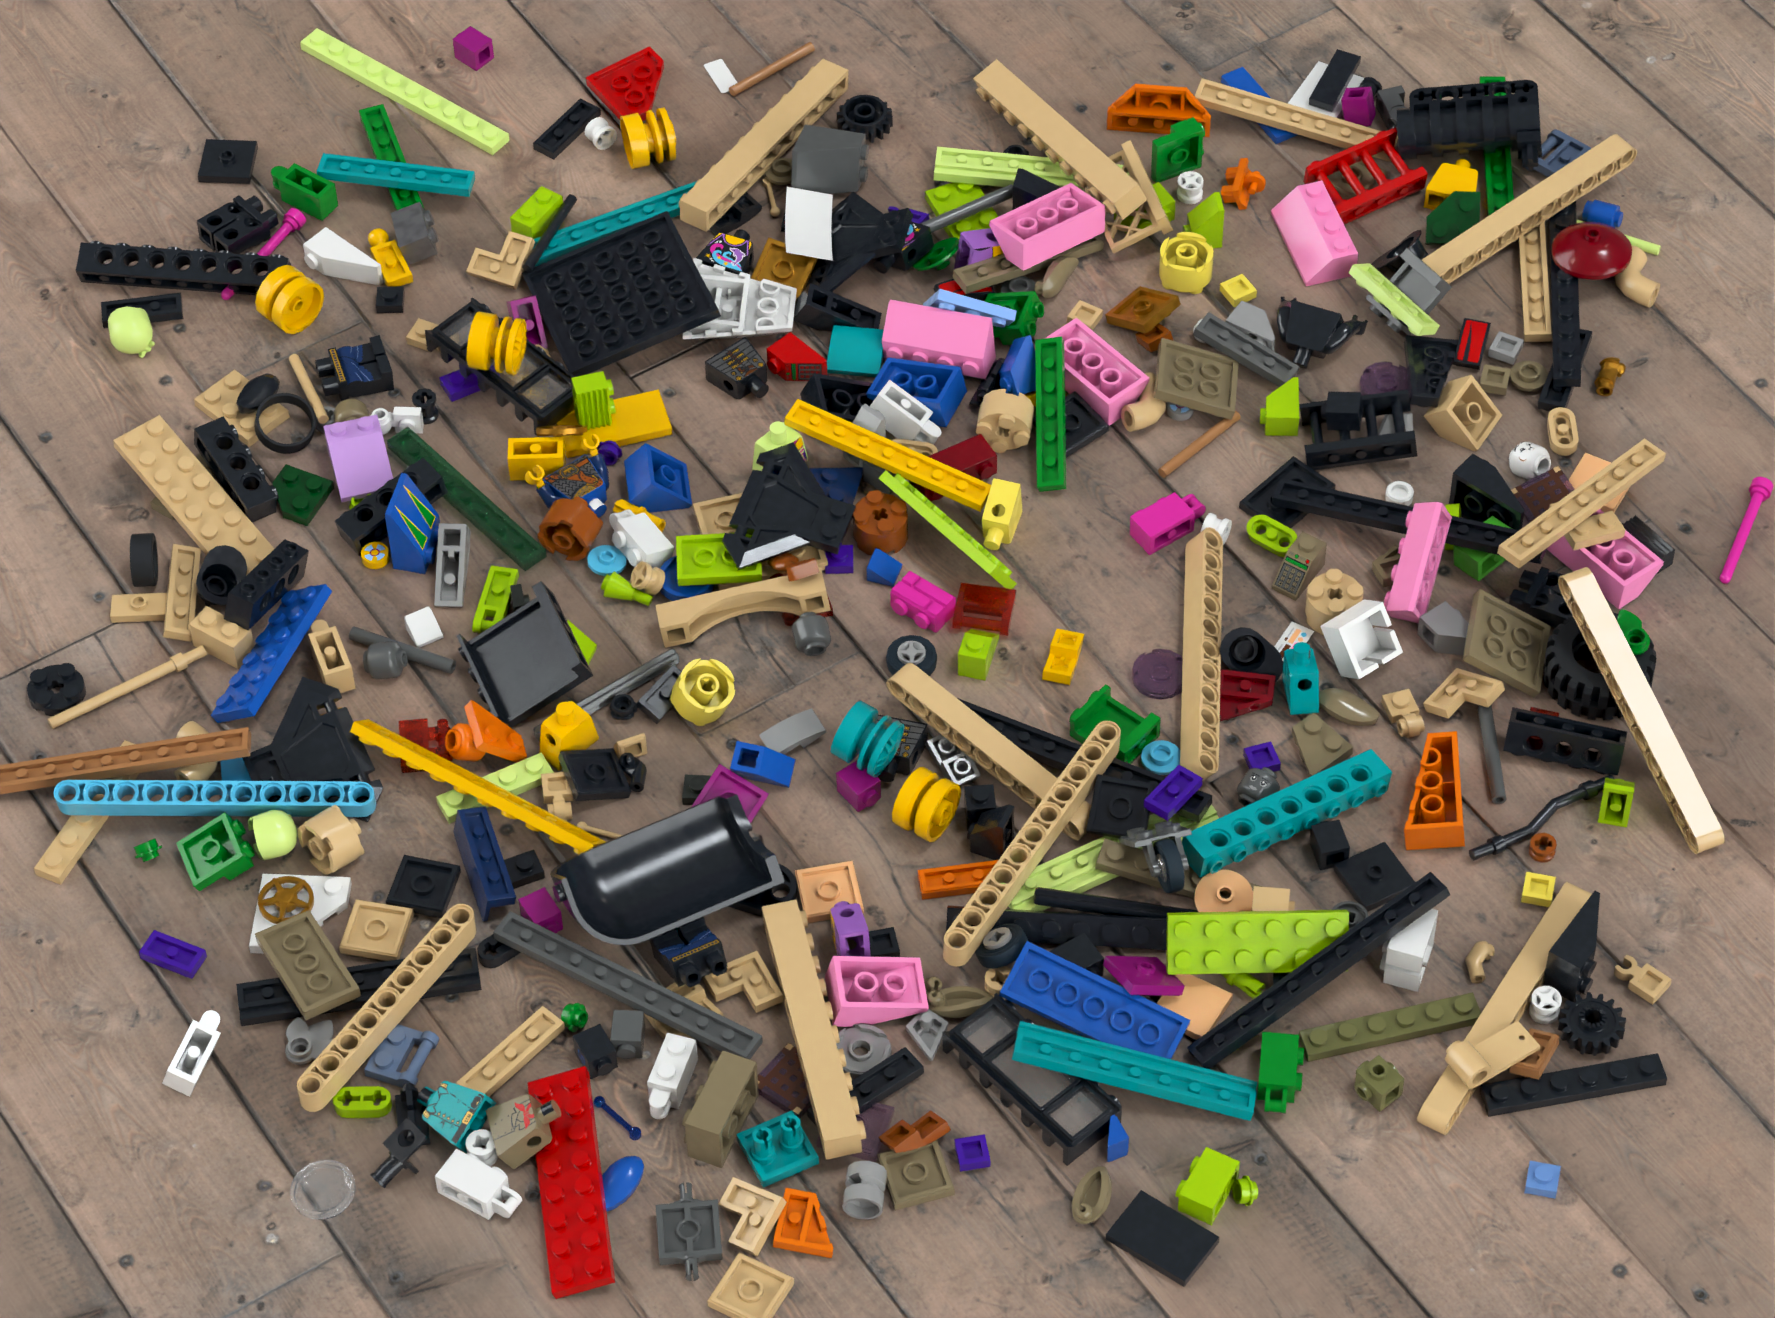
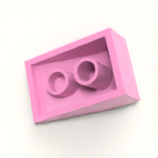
[825,956,929,1027]

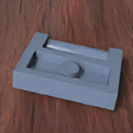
[1526,129,1591,177]
[364,1024,439,1088]

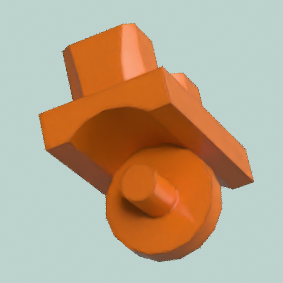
[1221,158,1266,210]

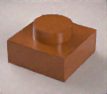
[1135,323,1173,353]

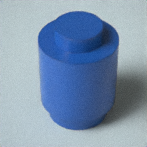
[1582,199,1623,228]

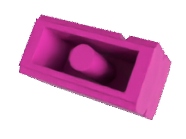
[890,571,956,633]

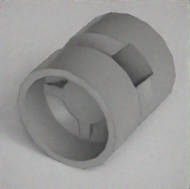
[842,1161,887,1220]

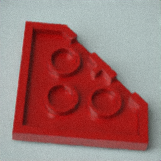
[586,46,664,121]

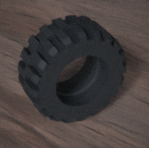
[1543,612,1657,721]

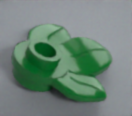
[1617,609,1650,655]

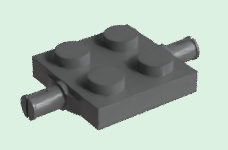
[655,1182,723,1281]

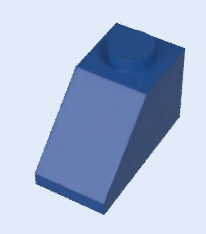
[999,335,1036,396]

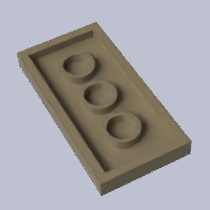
[255,910,361,1020]

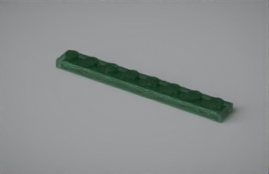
[387,427,547,571]

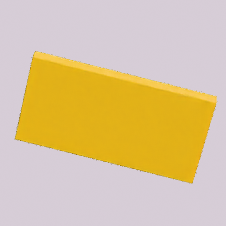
[556,389,673,458]

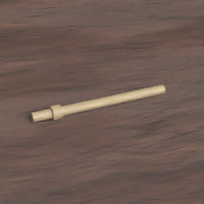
[48,645,207,729]

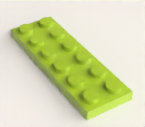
[879,470,1017,592]
[1166,910,1349,975]

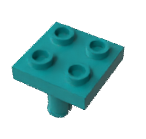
[736,1110,819,1188]

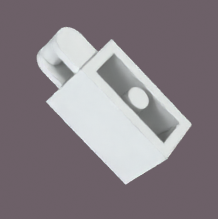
[870,380,941,445]
[609,509,674,568]
[162,1010,221,1097]
[647,1033,698,1119]
[435,1149,522,1220]

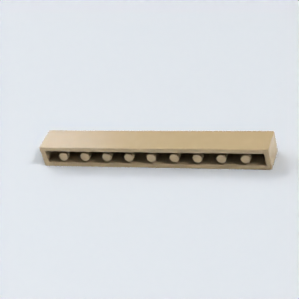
[679,59,849,232]
[973,59,1147,220]
[762,899,866,1160]

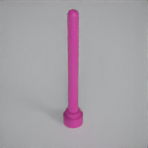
[221,208,306,300]
[1720,477,1774,584]

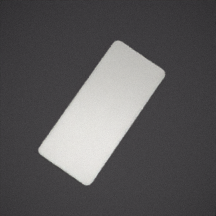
[704,59,737,93]

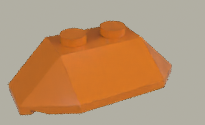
[1107,84,1211,137]

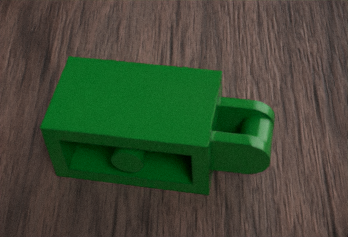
[271,163,339,221]
[1257,1032,1304,1114]

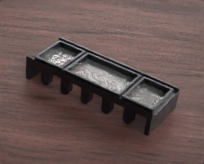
[425,297,577,437]
[942,993,1122,1166]

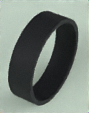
[254,393,316,454]

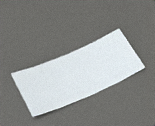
[785,187,833,261]

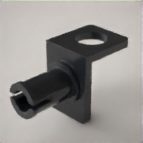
[370,1119,427,1189]

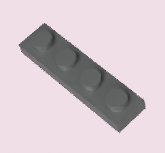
[1193,312,1300,387]

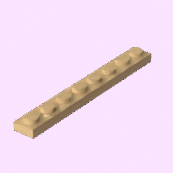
[1195,78,1398,162]
[1497,438,1666,569]

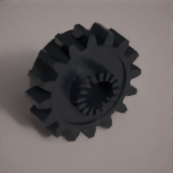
[836,95,893,143]
[1558,992,1626,1056]

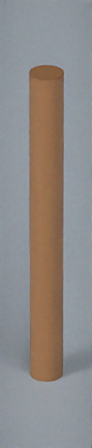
[729,42,815,97]
[1158,410,1241,478]

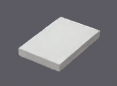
[1288,61,1364,119]

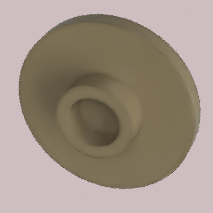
[764,158,792,185]
[1510,361,1548,392]

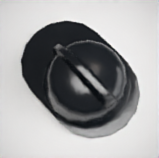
[1371,230,1429,273]
[196,545,247,607]
[1220,627,1283,682]

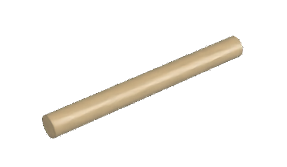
[289,354,329,424]

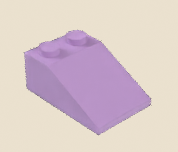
[323,415,393,502]

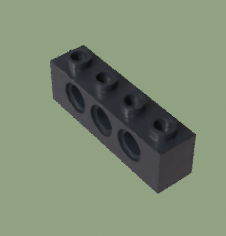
[194,416,279,522]
[335,458,448,556]
[224,539,309,630]
[1503,707,1627,776]

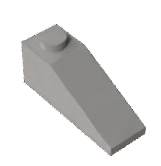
[434,523,471,608]

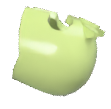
[108,306,155,358]
[248,810,298,860]

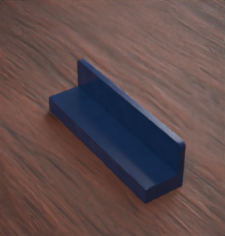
[453,806,516,922]

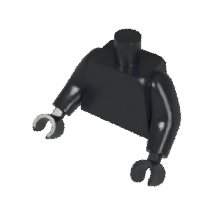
[1277,296,1368,369]

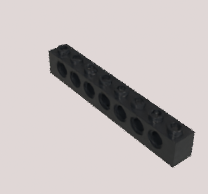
[76,241,291,295]

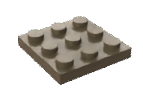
[1154,338,1239,420]
[1463,589,1551,698]

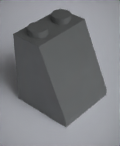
[791,124,869,194]

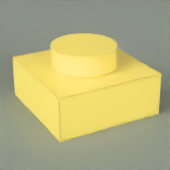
[1220,274,1257,307]
[1521,872,1556,907]

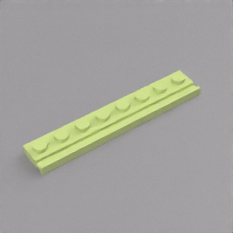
[934,147,1129,192]
[1001,805,1219,911]

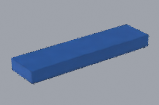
[1221,67,1298,144]

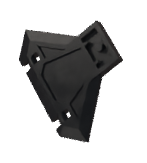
[805,192,913,292]
[722,442,856,570]
[242,677,384,822]

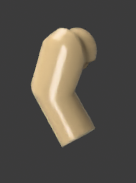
[1465,941,1495,983]

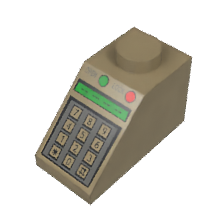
[1272,531,1327,601]

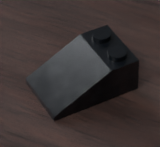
[800,373,887,431]
[1449,453,1525,530]
[1543,891,1600,1003]

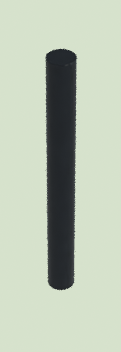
[522,194,577,273]

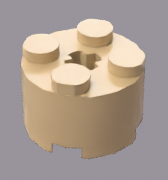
[976,389,1034,453]
[1305,569,1364,635]
[298,805,364,875]

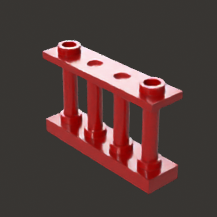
[1303,128,1428,225]

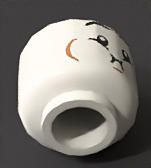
[1509,442,1551,481]

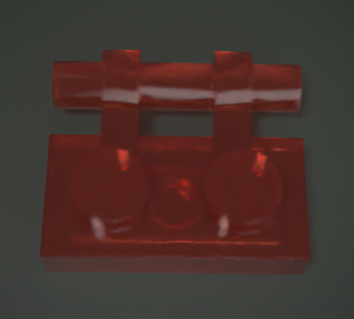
[399,718,453,773]

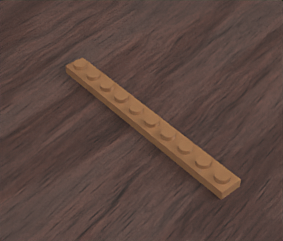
[0,727,251,794]

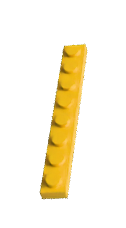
[784,399,991,512]

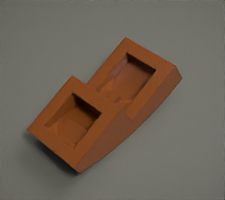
[878,1110,951,1153]

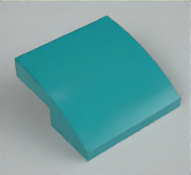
[827,325,884,378]

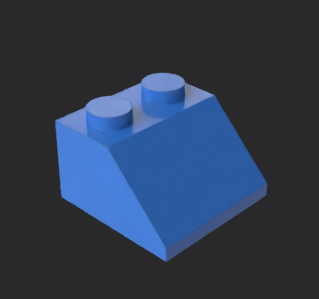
[624,443,692,513]

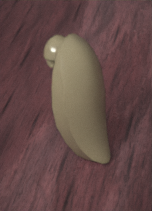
[1035,257,1079,299]
[1319,688,1380,726]
[927,986,994,1018]
[1072,1166,1112,1224]

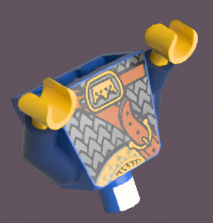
[525,434,609,518]

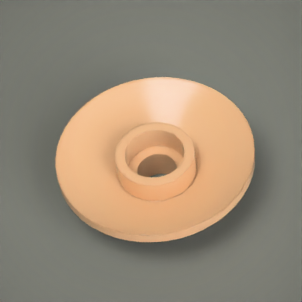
[1194,870,1253,912]

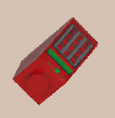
[766,332,827,381]

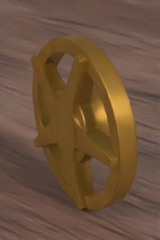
[536,425,587,437]
[258,876,314,924]

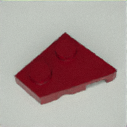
[1220,669,1276,722]

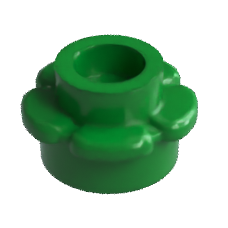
[133,838,162,862]
[561,1003,588,1032]

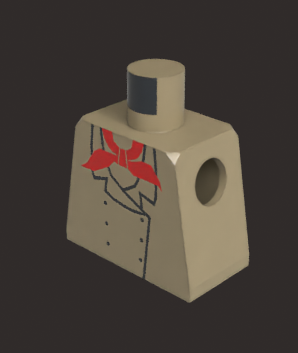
[486,1094,561,1169]

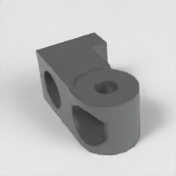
[1376,85,1407,136]

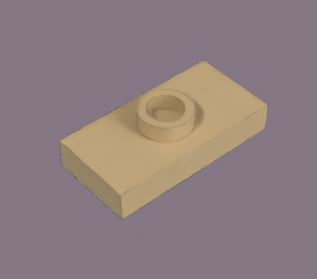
[110,593,167,623]

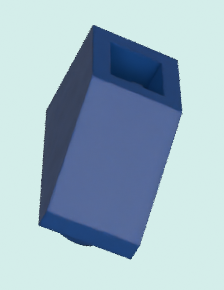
[730,741,796,788]

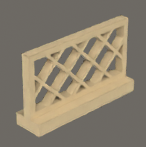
[1084,140,1173,253]

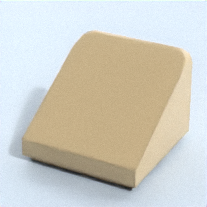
[614,733,647,759]

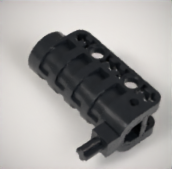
[1397,80,1542,171]

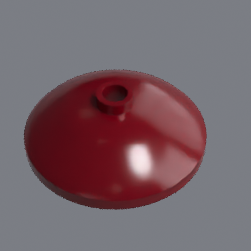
[1551,222,1632,280]

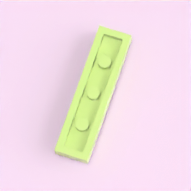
[1349,263,1440,336]
[436,752,554,824]

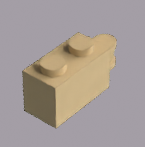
[308,620,356,693]

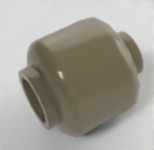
[334,399,369,423]

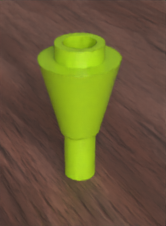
[601,571,653,606]

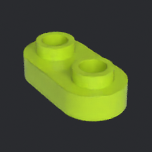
[1246,515,1298,557]

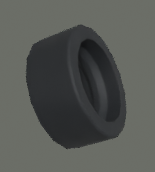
[130,533,158,587]

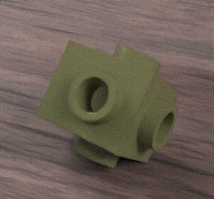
[1354,1055,1404,1112]

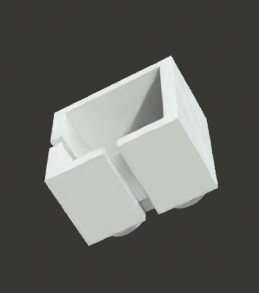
[1320,599,1403,679]
[1380,909,1438,992]

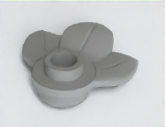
[285,1017,333,1065]

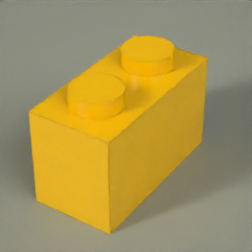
[507,437,566,481]

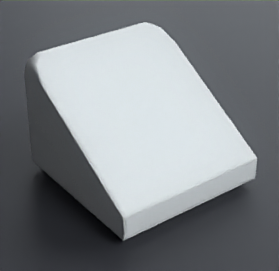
[404,607,443,648]

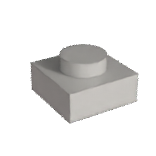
[1488,331,1524,365]

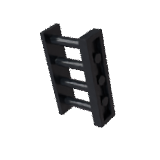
[1299,389,1418,470]

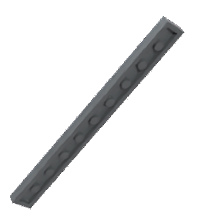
[493,911,763,1059]

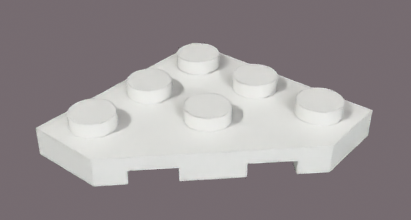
[249,874,352,954]

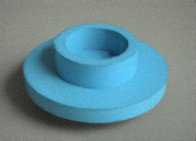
[587,545,626,576]
[1141,740,1180,775]

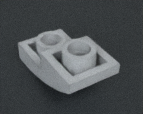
[759,708,827,755]
[925,734,981,786]

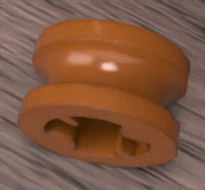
[1529,833,1557,862]

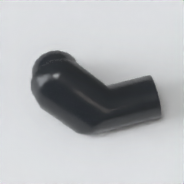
[619,753,647,792]

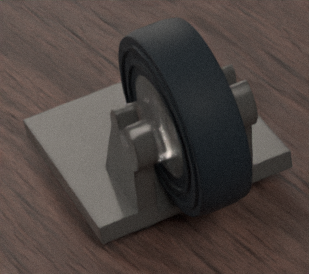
[1119,821,1192,893]

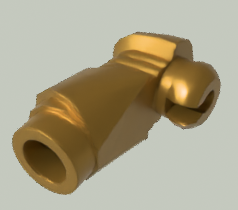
[1594,357,1626,396]

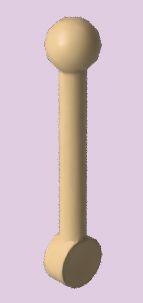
[763,177,780,217]
[577,821,623,839]

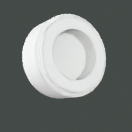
[1385,481,1414,506]

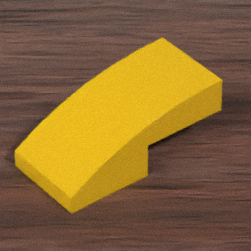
[1042,628,1084,685]

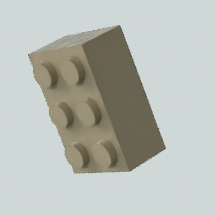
[682,1050,759,1168]

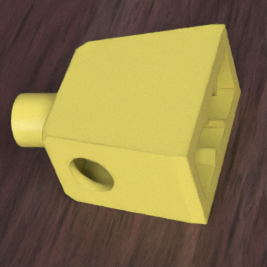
[982,478,1022,550]

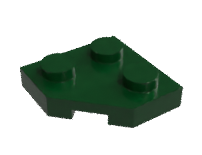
[1425,191,1481,245]
[272,464,334,526]

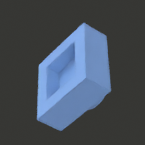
[1524,1161,1561,1199]

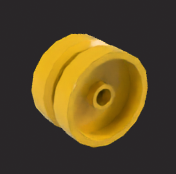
[255,265,324,334]
[892,767,961,842]

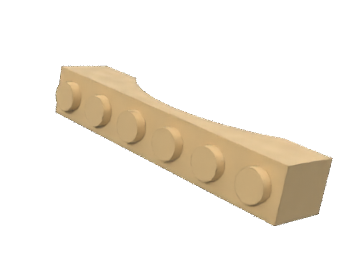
[655,568,830,648]

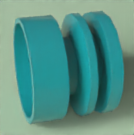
[830,700,905,778]

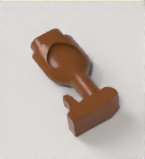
[768,552,820,582]

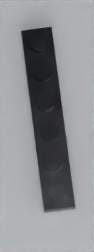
[1480,1053,1667,1117]

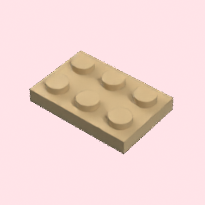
[194,369,290,447]

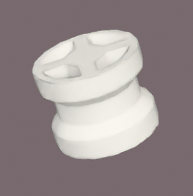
[584,117,617,150]
[1177,171,1204,204]
[1201,513,1232,545]
[1529,986,1562,1024]
[466,1129,498,1167]

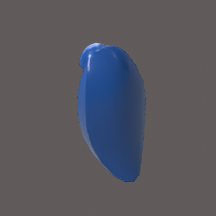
[602,1156,644,1212]

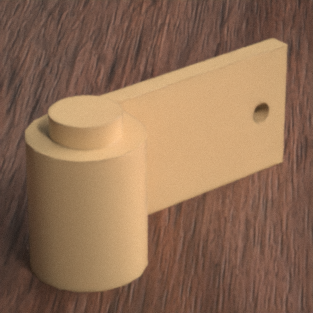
[1445,1020,1540,1088]

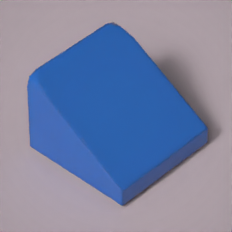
[867,548,902,587]
[1107,1114,1129,1162]

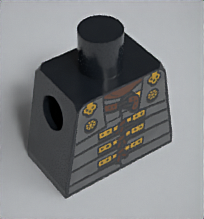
[705,337,769,399]
[876,715,928,782]

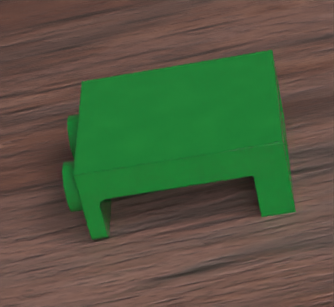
[1069,684,1161,764]

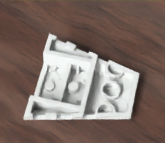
[683,258,797,339]

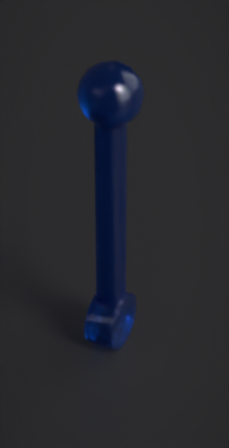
[593,1096,642,1140]

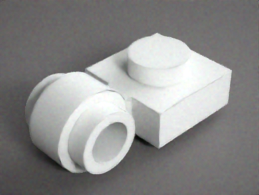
[370,407,424,435]

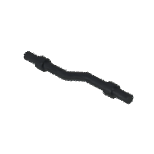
[1469,775,1614,861]

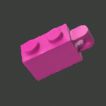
[1130,492,1206,555]

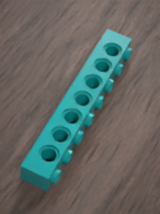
[1182,749,1392,878]

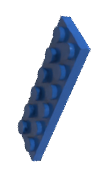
[210,584,332,723]
[999,941,1191,1060]

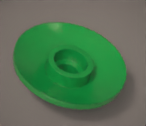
[913,237,959,271]

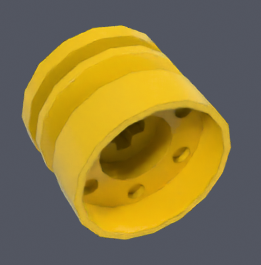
[620,107,676,169]
[467,311,527,375]

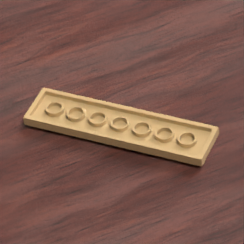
[113,415,274,575]

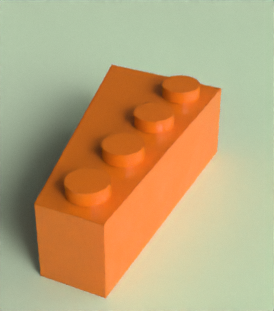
[1404,731,1465,850]

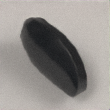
[236,373,280,414]

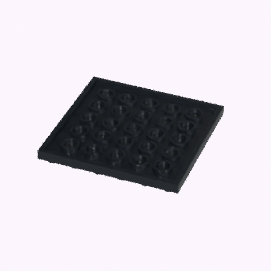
[522,211,721,376]

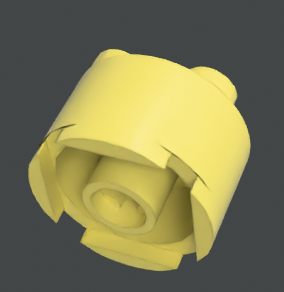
[1159,232,1213,294]
[670,658,735,726]

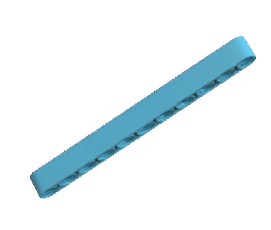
[54,780,376,817]

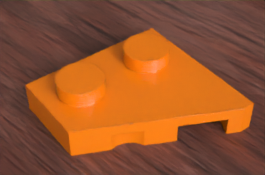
[464,700,527,763]
[773,1188,833,1258]

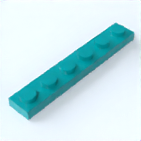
[316,153,475,197]

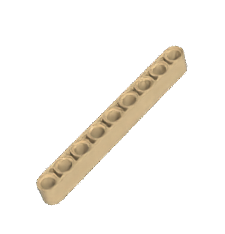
[886,663,1091,840]
[297,904,477,1112]

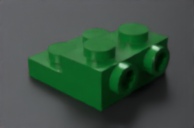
[1151,117,1205,183]
[985,291,1044,345]
[176,812,255,891]

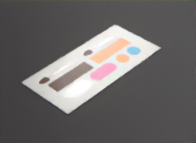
[1274,622,1314,660]

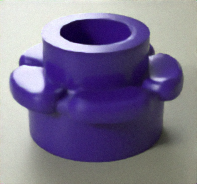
[597,440,622,466]

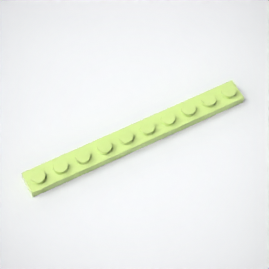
[300,28,509,155]

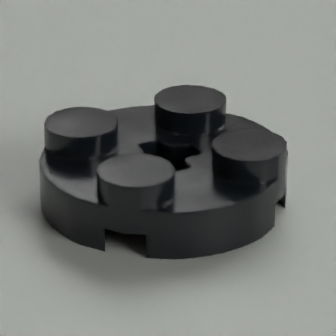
[27,663,86,716]

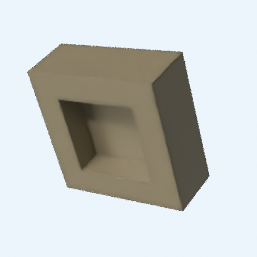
[1480,364,1511,396]

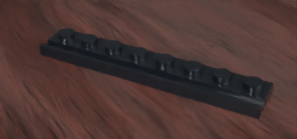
[236,948,482,1026]

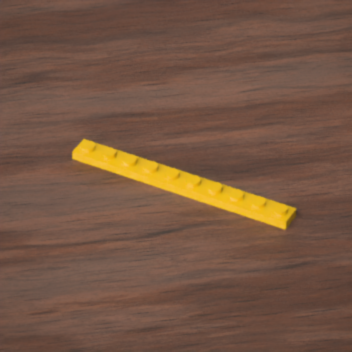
[350,719,606,854]

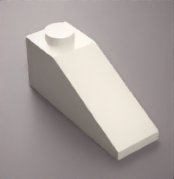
[303,227,384,286]

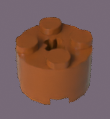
[853,490,908,555]
[537,497,603,561]

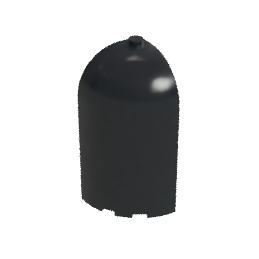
[550,792,785,945]

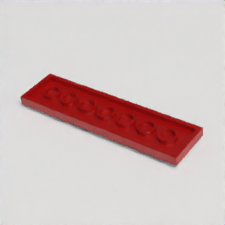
[527,1066,616,1299]

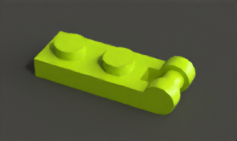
[472,565,519,633]

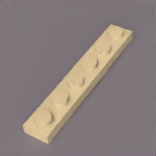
[1518,221,1552,342]
[34,740,139,885]

